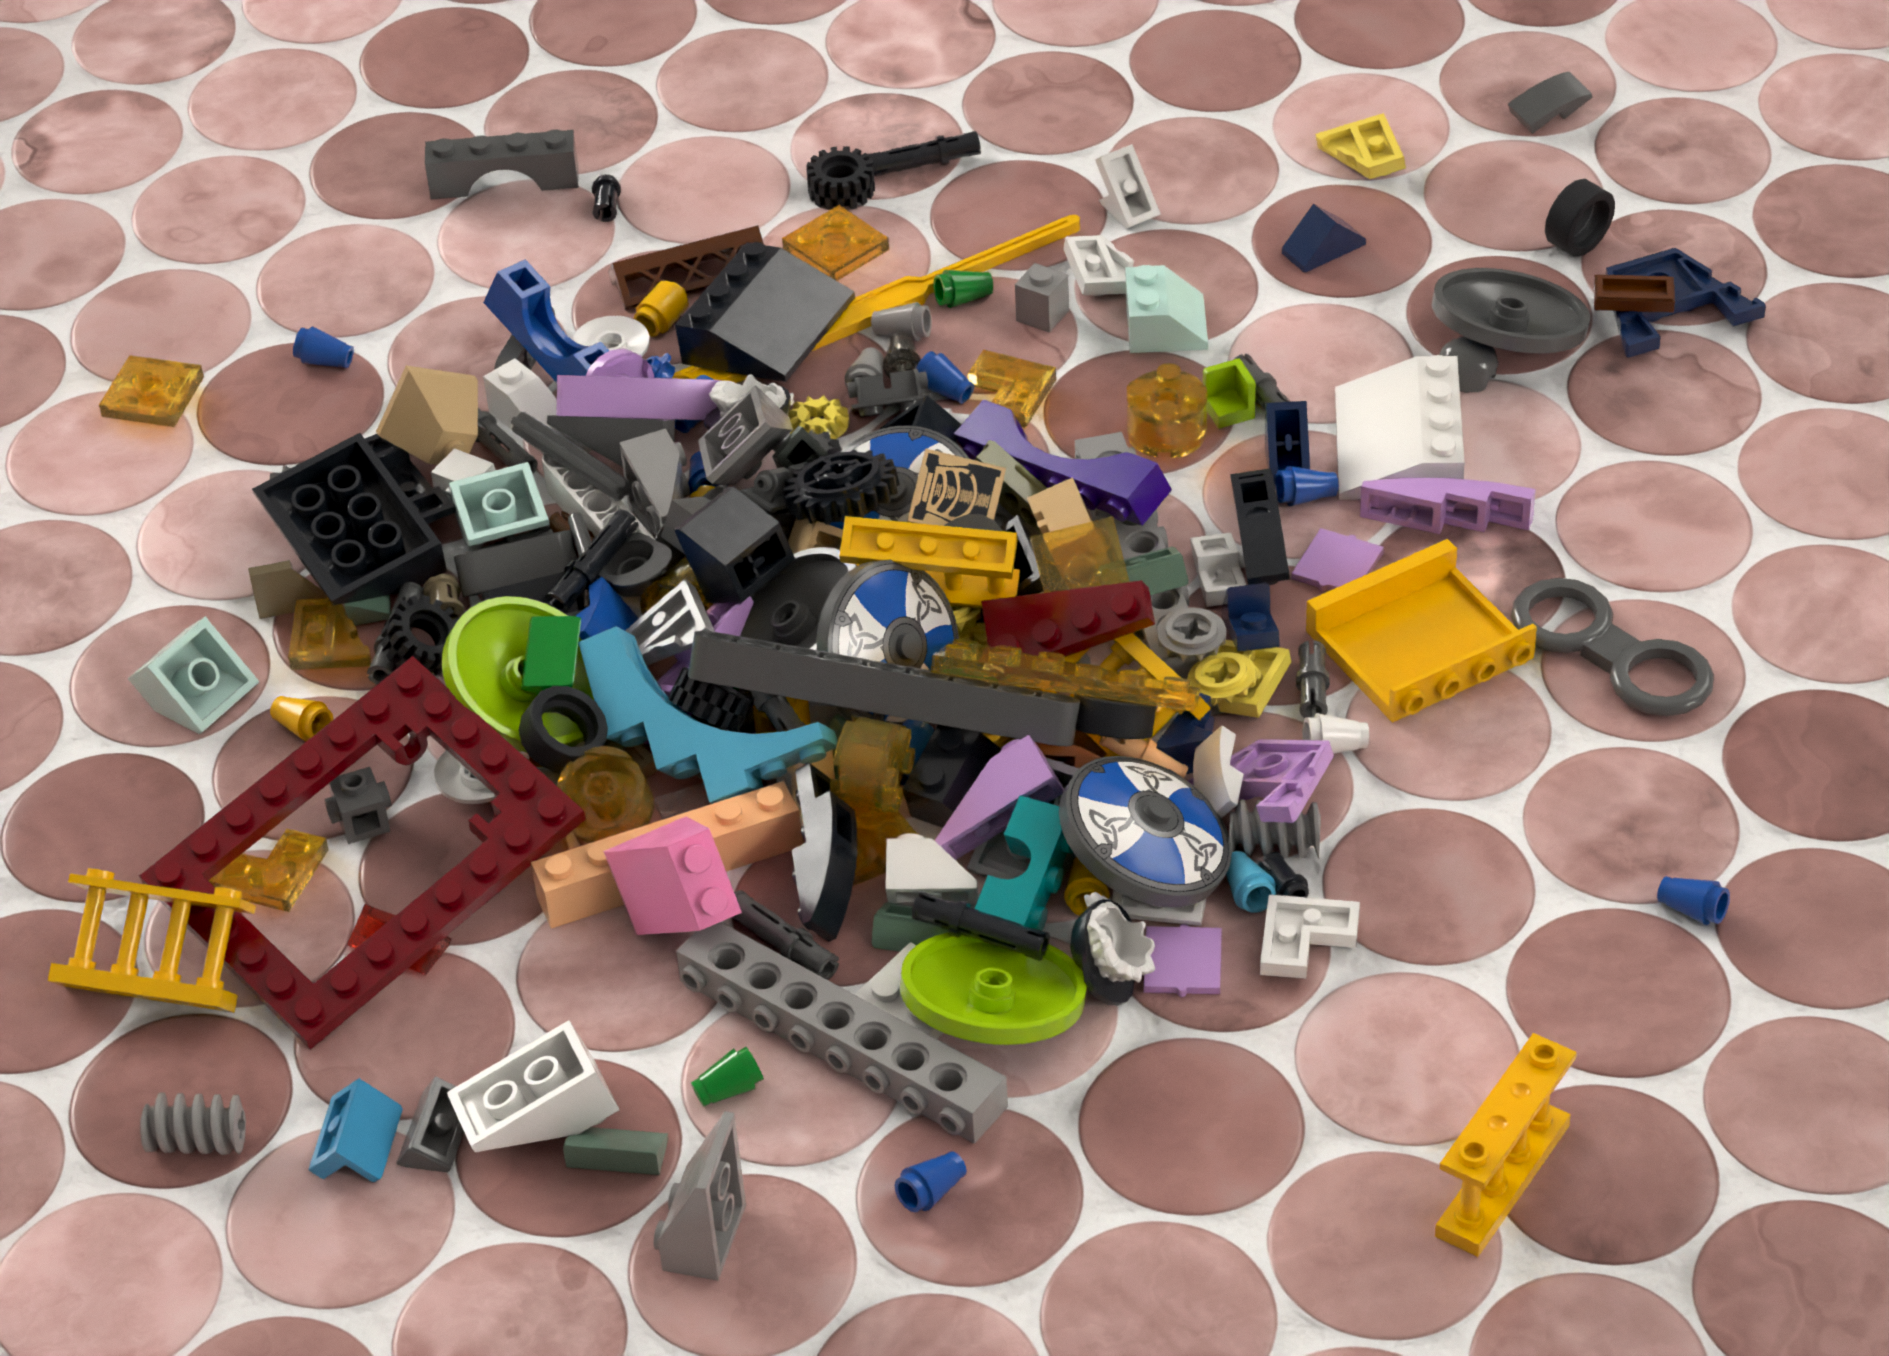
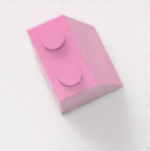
[603,816,742,935]

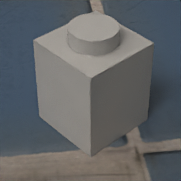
[1015,263,1069,333]

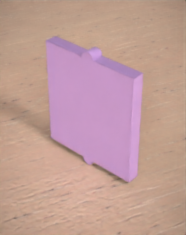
[1291,528,1384,592]
[1144,924,1222,997]

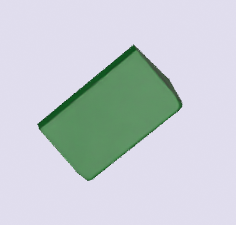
[521,616,581,695]

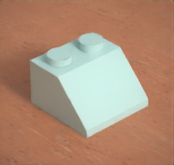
[1125,265,1208,353]
[449,462,550,546]
[128,616,260,734]

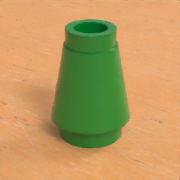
[933,270,994,308]
[690,1047,764,1107]

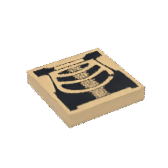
[907,448,1006,526]

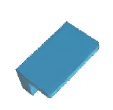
[308,1078,402,1182]

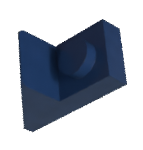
[1221,583,1280,651]
[1156,691,1215,775]

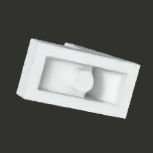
[1095,144,1161,228]

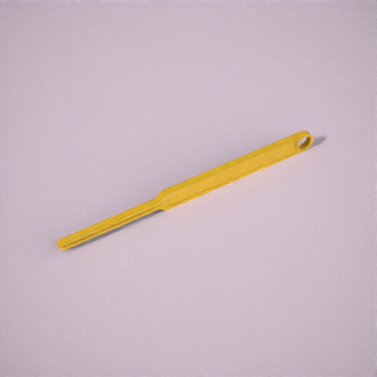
[672,214,1080,383]

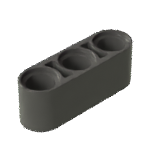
[454,530,577,597]

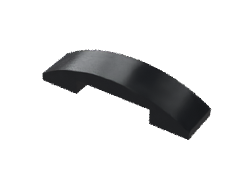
[364,434,456,524]

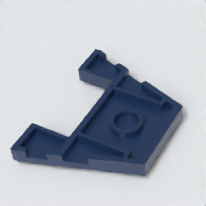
[1605,247,1766,358]

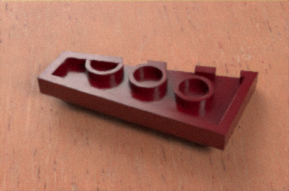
[981,580,1155,681]

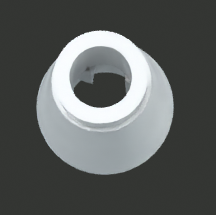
[1302,713,1369,754]

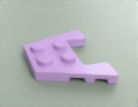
[1188,739,1334,823]

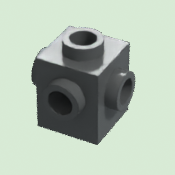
[324,767,392,844]

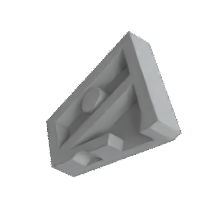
[625,579,715,666]

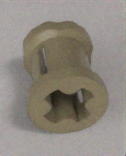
[423,574,465,620]

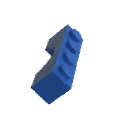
[483,259,609,383]

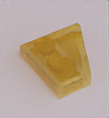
[288,598,372,670]

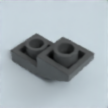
[1508,71,1593,134]

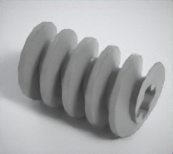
[1229,799,1321,859]
[140,1093,246,1155]

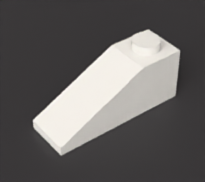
[483,358,592,454]

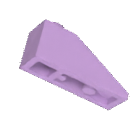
[934,735,1064,860]

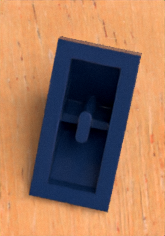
[1282,203,1366,273]
[1265,401,1310,485]

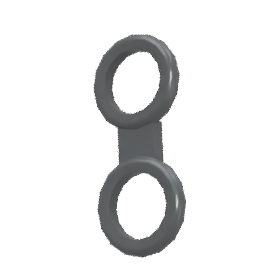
[1511,578,1714,717]

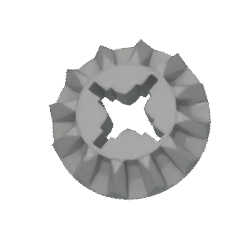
[1157,607,1226,662]

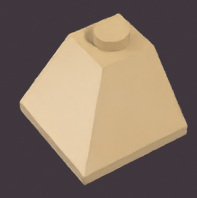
[376,365,478,465]

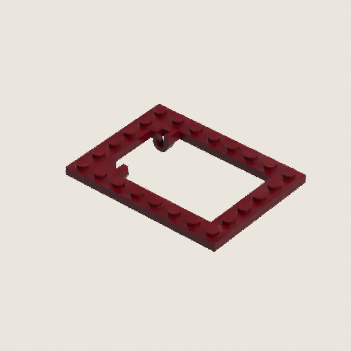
[139,656,586,1050]

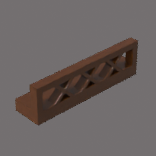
[608,225,764,309]

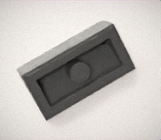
[396,1076,464,1173]

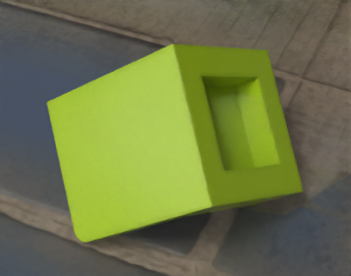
[1203,358,1256,429]

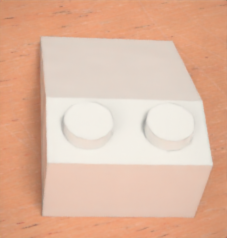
[447,1020,620,1152]

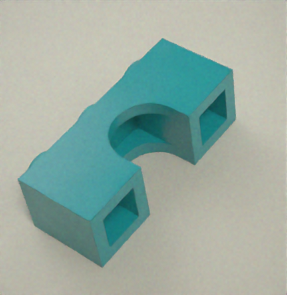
[974,795,1073,931]

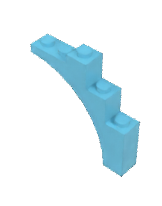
[578,626,839,804]

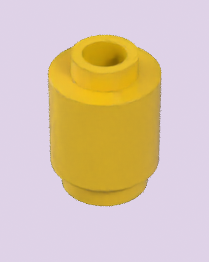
[634,281,689,337]

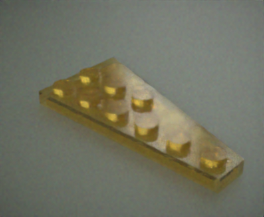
[931,639,1200,711]

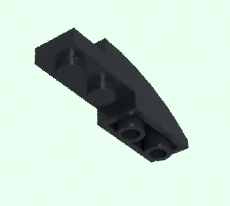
[1230,468,1290,586]
[792,763,857,942]

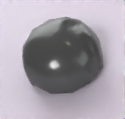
[1439,336,1499,393]

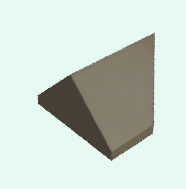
[248,560,332,619]

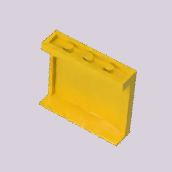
[1306,539,1537,723]

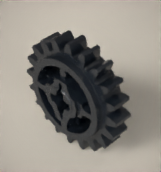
[782,450,900,525]

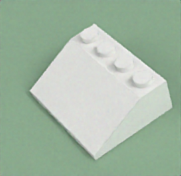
[1335,355,1465,500]

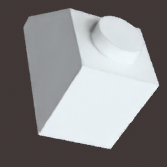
[886,833,979,905]

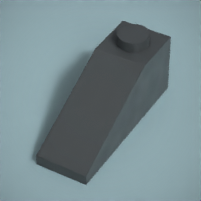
[547,415,675,467]

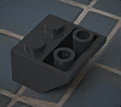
[674,487,795,603]

